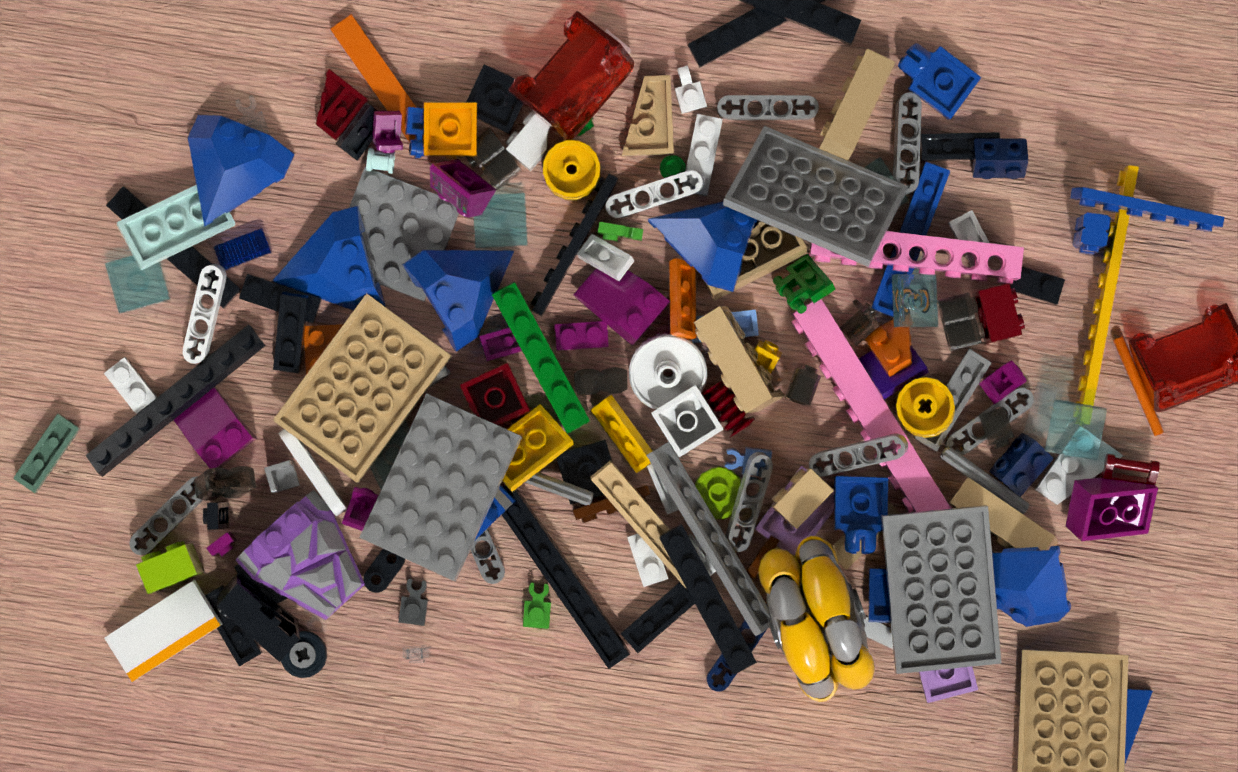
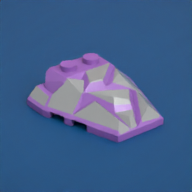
[235,490,365,620]

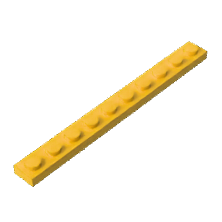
[1073,165,1139,425]

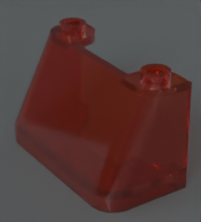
[508,11,634,140]
[1129,303,1238,412]

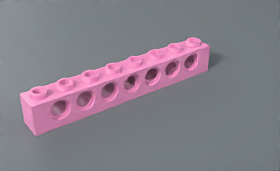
[809,231,1024,284]

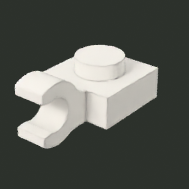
[675,65,707,114]

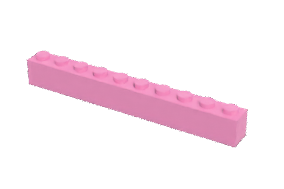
[791,299,951,513]

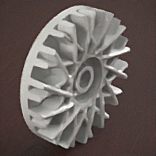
[629,332,707,410]

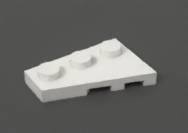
[1035,426,1124,505]

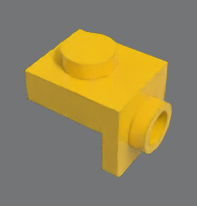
[755,340,782,374]

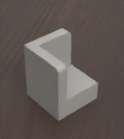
[264,460,300,493]

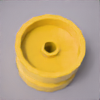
[543,140,600,201]
[896,377,955,438]

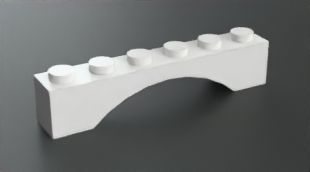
[506,29,631,172]

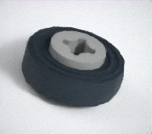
[281,631,327,678]

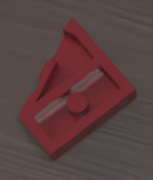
[316,69,369,141]

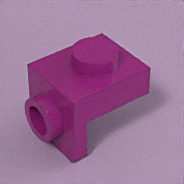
[372,111,403,153]
[979,360,1027,404]
[342,487,379,531]

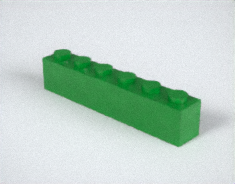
[491,282,590,434]

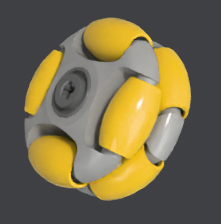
[758,536,875,702]

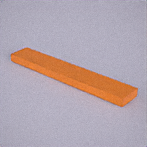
[330,14,424,143]

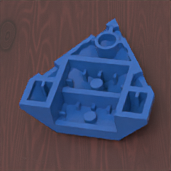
[188,115,294,227]
[648,201,758,292]
[272,206,386,311]
[402,250,514,352]
[992,546,1071,627]

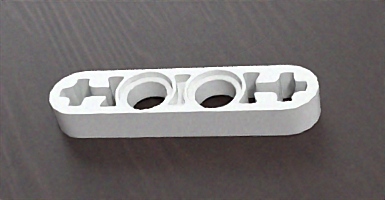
[606,170,705,218]
[183,264,226,364]
[278,429,347,516]

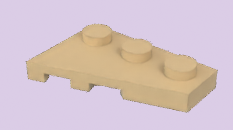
[622,75,674,156]

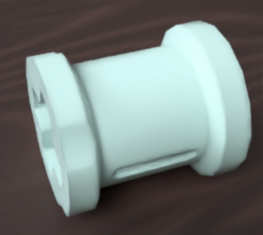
[366,148,395,174]

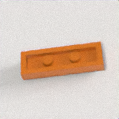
[669,258,697,340]

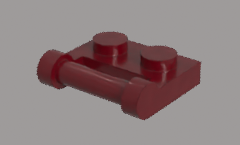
[1101,453,1160,485]

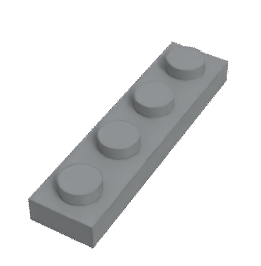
[914,349,992,452]

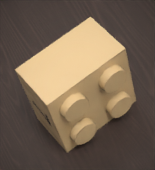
[771,468,834,529]

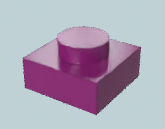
[206,532,236,557]

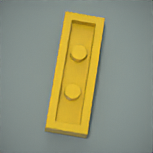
[591,394,652,473]

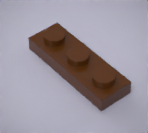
[573,485,651,523]

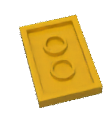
[502,404,574,492]

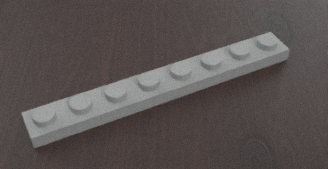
[646,442,770,636]

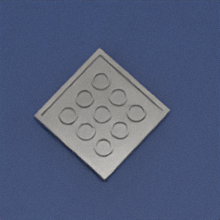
[349,167,459,302]

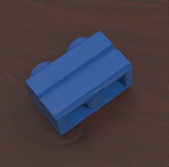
[1073,212,1111,255]

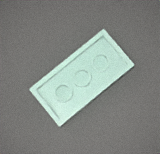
[117,185,235,270]

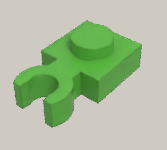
[598,222,644,242]
[523,582,551,629]

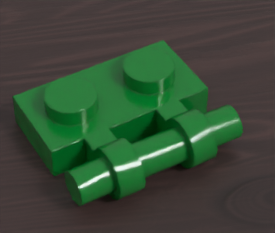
[773,254,836,314]

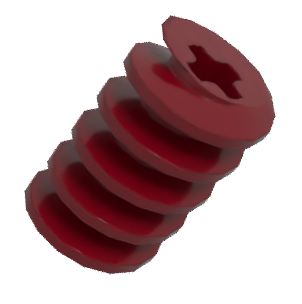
[702,381,755,438]

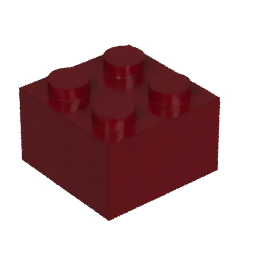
[972,283,1025,345]
[460,363,530,426]

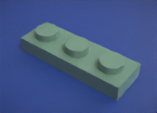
[13,414,81,493]

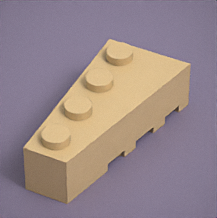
[819,49,895,161]
[703,221,807,301]
[694,306,785,414]
[950,477,1058,551]

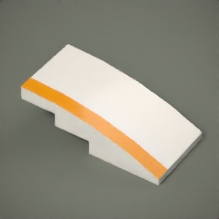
[104,580,222,682]

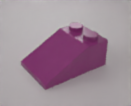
[573,268,670,346]
[174,387,257,471]
[1065,478,1158,541]

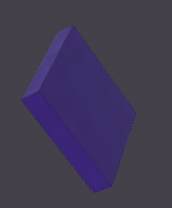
[859,345,929,399]

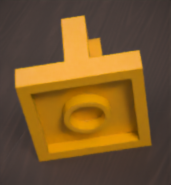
[424,103,477,159]

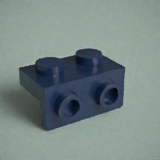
[972,138,1028,179]
[989,433,1054,497]

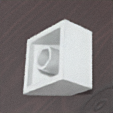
[651,385,724,458]

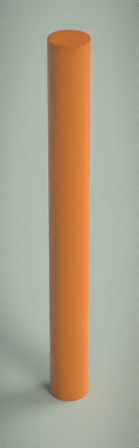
[1113,336,1164,436]

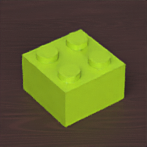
[136,541,204,594]

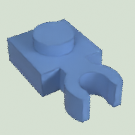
[725,447,772,476]

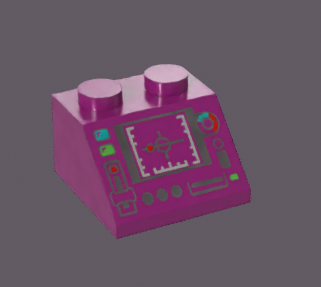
[430,159,497,218]

